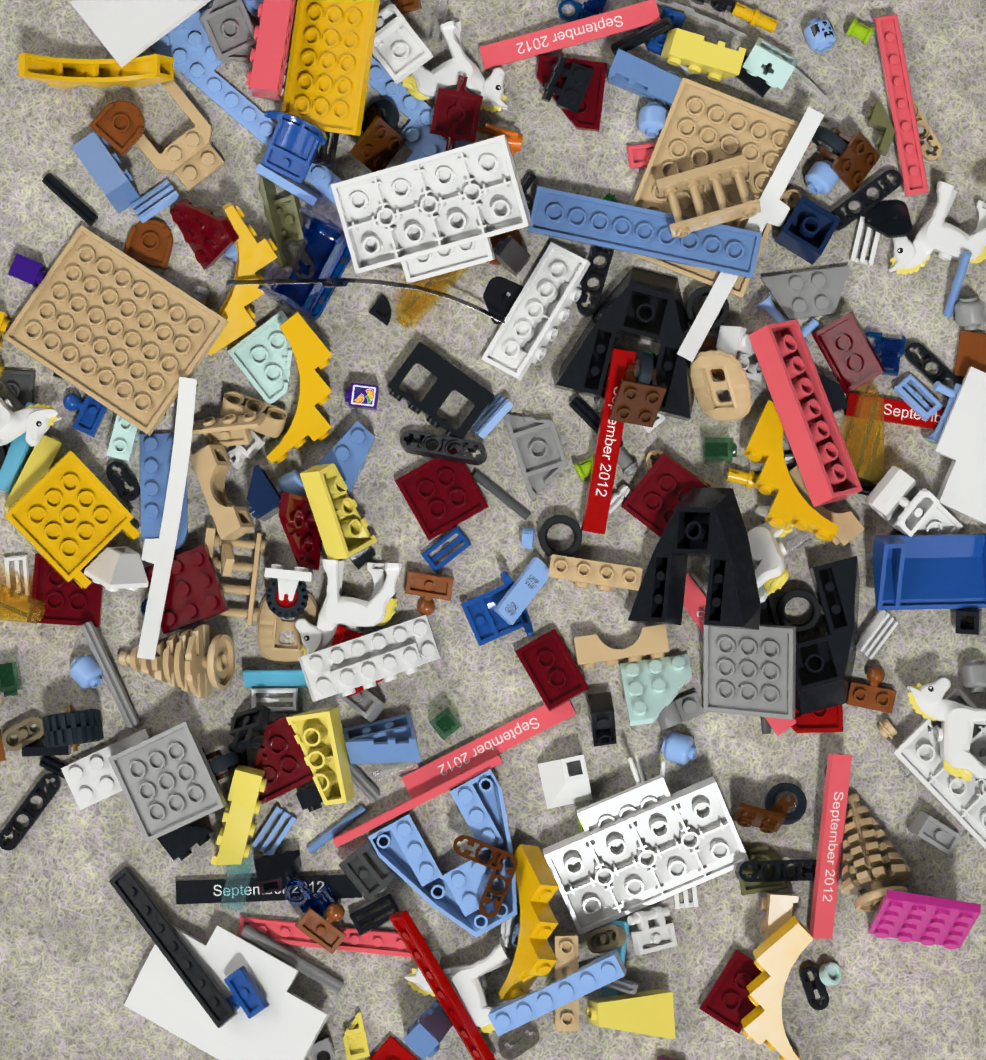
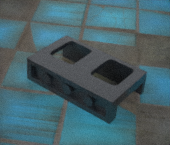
[387,342,494,439]

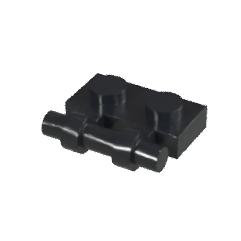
[541,56,594,114]
[228,705,270,753]

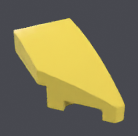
[343,1012,370,1060]

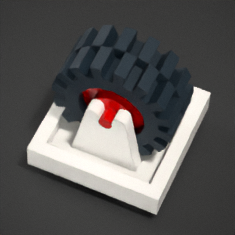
[264,564,314,619]

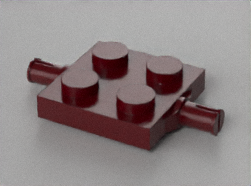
[429,75,483,151]

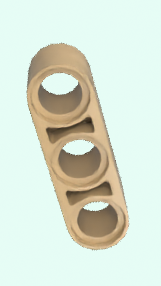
[219,391,287,438]

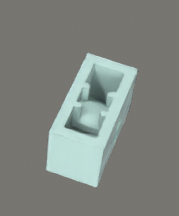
[742,37,798,90]
[106,415,140,463]

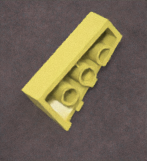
[299,463,377,560]
[286,706,355,805]
[211,764,267,865]

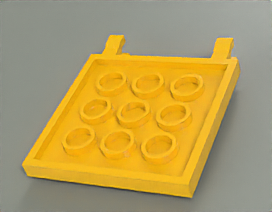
[3,450,141,589]

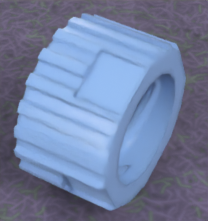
[521,528,536,549]

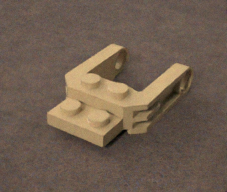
[136,80,225,192]

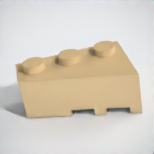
[759,892,798,945]

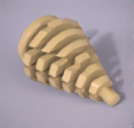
[118,624,235,698]
[841,793,913,912]

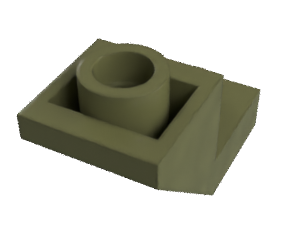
[865,101,895,156]

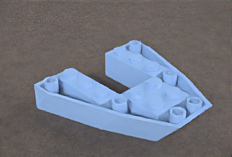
[368,769,517,937]

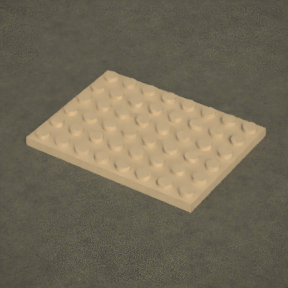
[625,77,800,299]
[2,225,229,436]

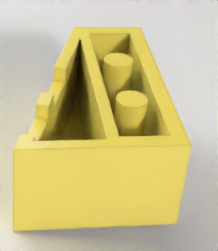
[660,28,747,82]

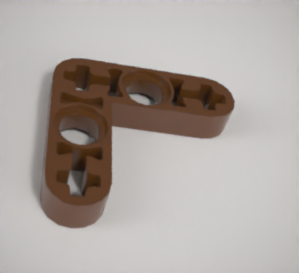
[453,835,518,918]

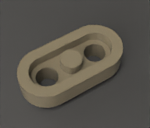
[2,717,44,751]
[587,924,626,954]

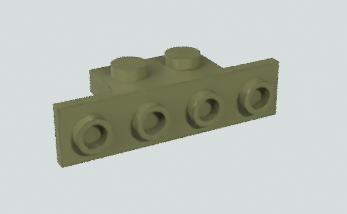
[258,178,308,269]

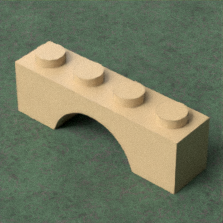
[190,444,255,540]
[789,465,865,547]
[573,624,670,669]

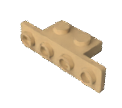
[192,412,266,446]
[548,554,643,592]

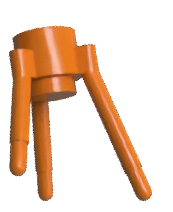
[477,123,523,156]

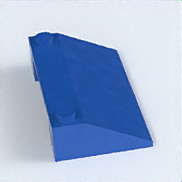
[872,534,986,610]

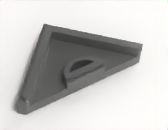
[0,369,36,407]

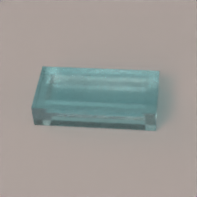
[220,863,254,912]

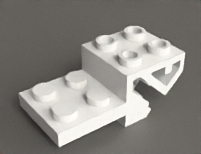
[372,0,433,84]
[864,465,963,537]

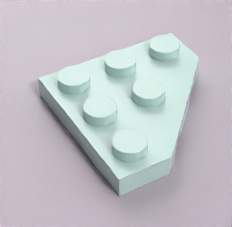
[227,310,293,405]
[620,654,692,726]

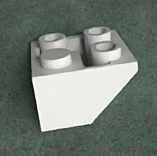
[716,325,762,382]
[84,546,149,592]
[538,754,592,809]

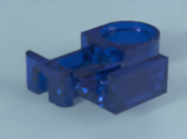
[558,0,607,22]
[865,332,906,376]
[285,879,338,916]

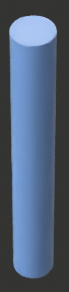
[943,250,972,318]
[307,804,367,854]

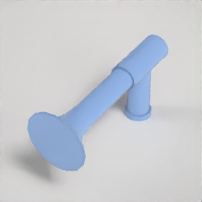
[755,293,819,346]
[923,381,961,444]

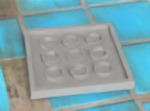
[703,624,796,720]
[108,720,228,843]

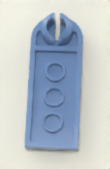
[140,433,188,550]

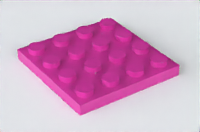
[868,889,981,949]

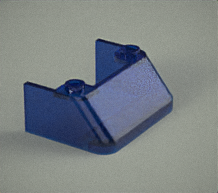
[258,207,351,321]

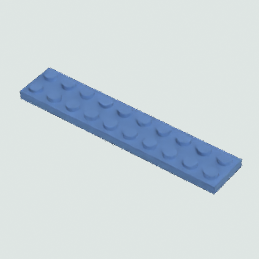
[528,186,762,279]

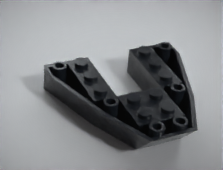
[555,267,694,421]
[628,487,761,630]
[760,556,860,715]

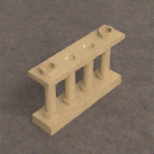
[656,154,761,238]
[202,528,267,626]
[553,932,580,1031]

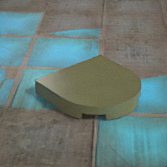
[739,845,788,895]

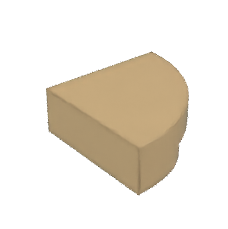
[221,544,235,576]

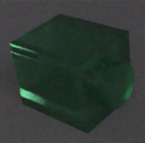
[703,438,737,463]
[0,662,23,697]
[429,708,462,740]

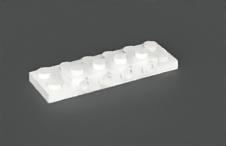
[481,242,591,381]
[298,615,440,702]

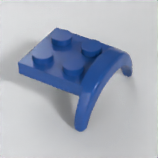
[261,110,327,184]
[461,571,533,646]

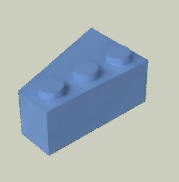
[608,48,682,108]
[72,131,141,214]
[318,421,375,497]
[343,713,421,764]
[403,1000,452,1060]

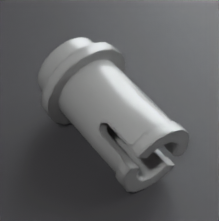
[192,286,210,305]
[617,446,639,477]

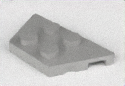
[199,0,256,62]
[761,266,850,320]
[504,414,567,499]

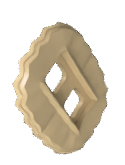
[690,349,753,422]
[257,592,319,665]

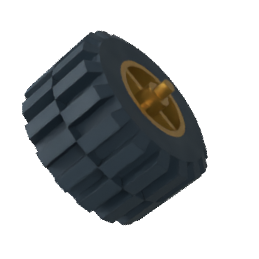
[42,705,104,752]

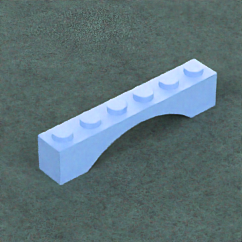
[488,950,627,1036]

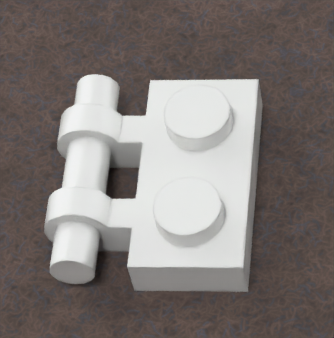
[627,906,678,955]

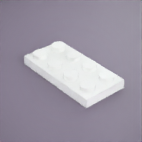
[61,729,150,810]

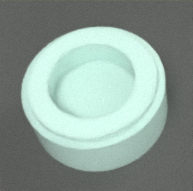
[819,962,842,986]

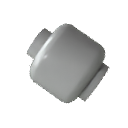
[954,296,985,330]
[961,659,986,694]

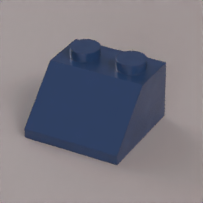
[774,196,841,265]
[247,465,281,522]

